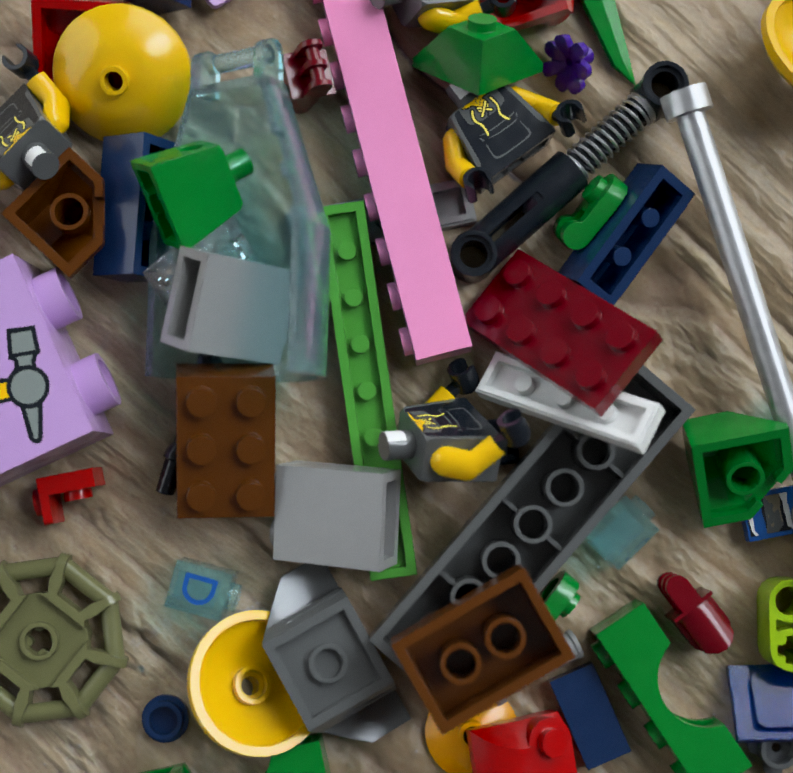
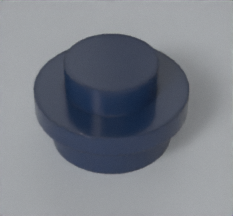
[142,694,190,743]

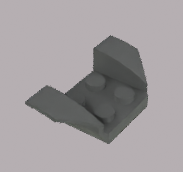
[262,563,411,743]

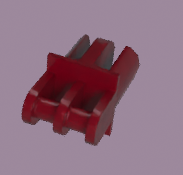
[278,38,336,114]
[657,572,734,654]

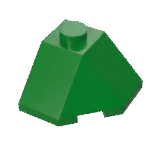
[412,13,543,96]
[682,411,793,528]

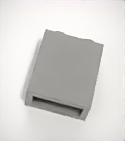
[160,246,300,365]
[269,460,401,572]

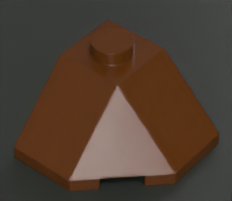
[1,147,105,279]

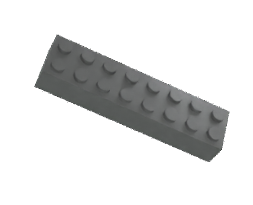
[369,365,696,672]

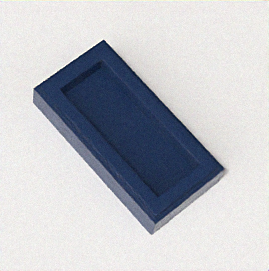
[548,661,631,770]

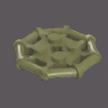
[0,552,129,728]

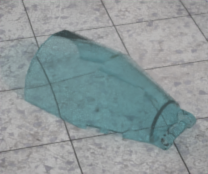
[145,38,331,383]

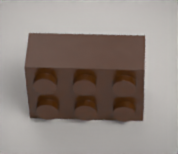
[176,363,276,519]
[391,564,576,736]

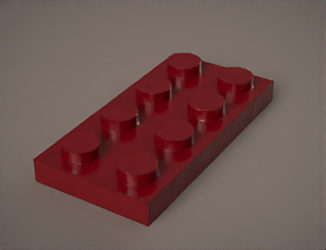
[464,249,663,417]

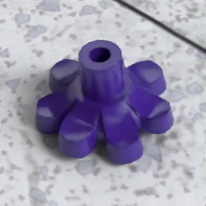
[543,34,594,94]

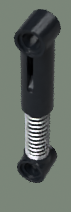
[449,61,689,283]

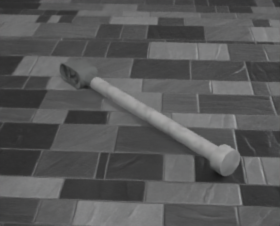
[660,82,793,523]

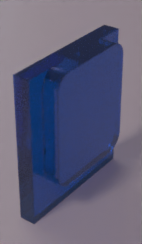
[726,664,793,743]

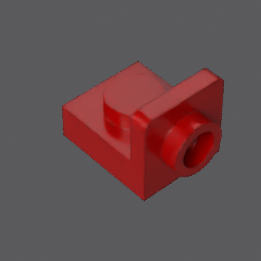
[32,467,106,525]

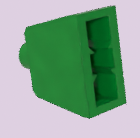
[130,141,254,250]

